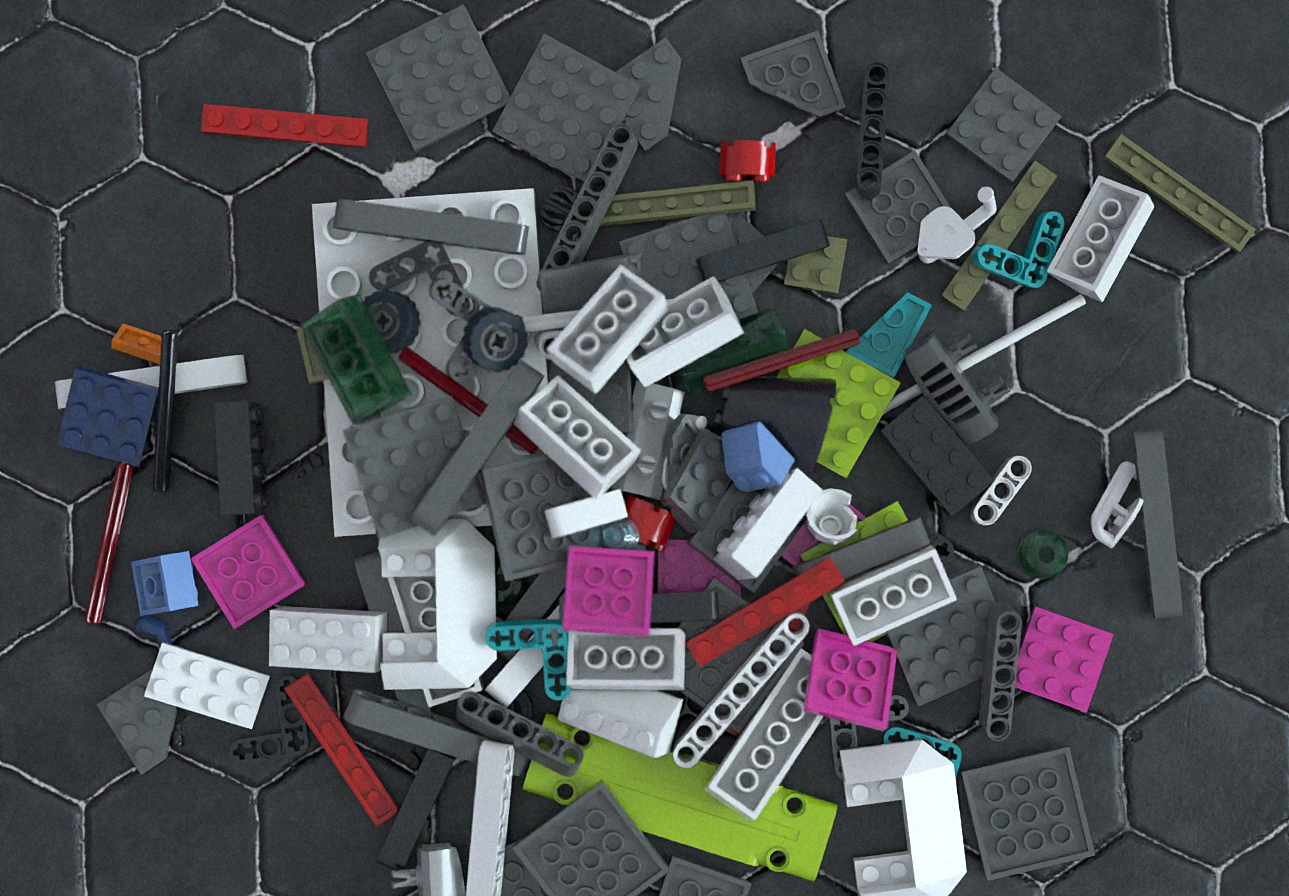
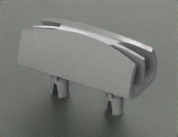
[612,380,685,500]
[391,843,465,896]

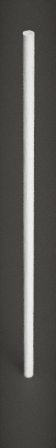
[883,294,1086,414]

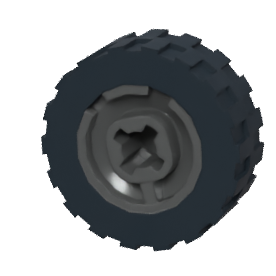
[355,290,421,353]
[462,307,528,372]

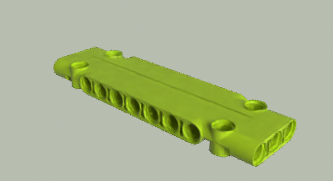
[522,713,837,881]

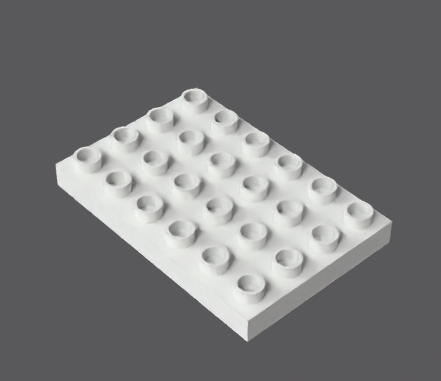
[312,188,548,537]

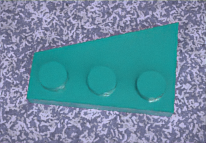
[845,292,932,378]

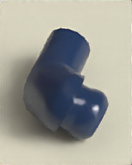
[134,616,173,648]

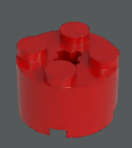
[719,140,776,183]
[612,495,676,551]

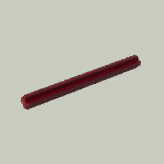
[703,329,860,392]
[398,347,539,455]
[84,462,133,625]

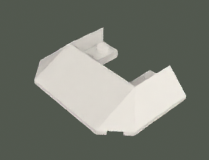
[379,519,497,690]
[839,739,967,896]

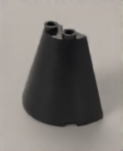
[713,378,836,478]

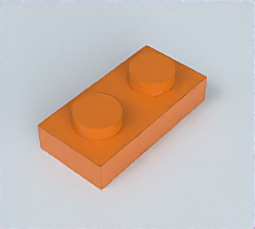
[111,324,162,364]

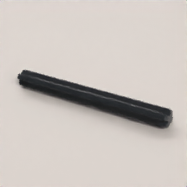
[153,330,178,492]

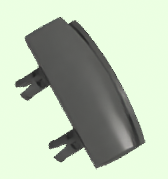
[904,331,1010,445]

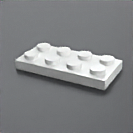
[144,642,270,729]

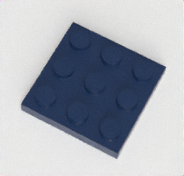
[57,366,159,467]

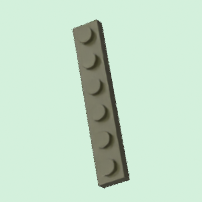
[1103,134,1256,253]
[940,161,1057,312]
[590,180,756,226]

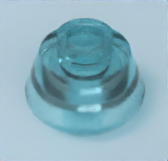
[603,517,639,550]

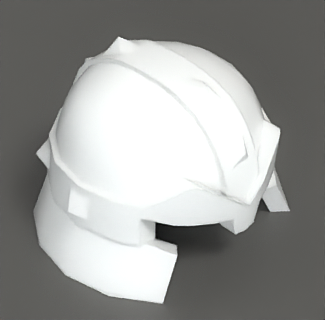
[806,488,857,545]

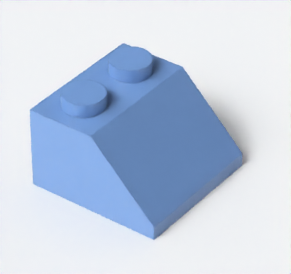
[721,421,795,493]
[131,551,198,616]

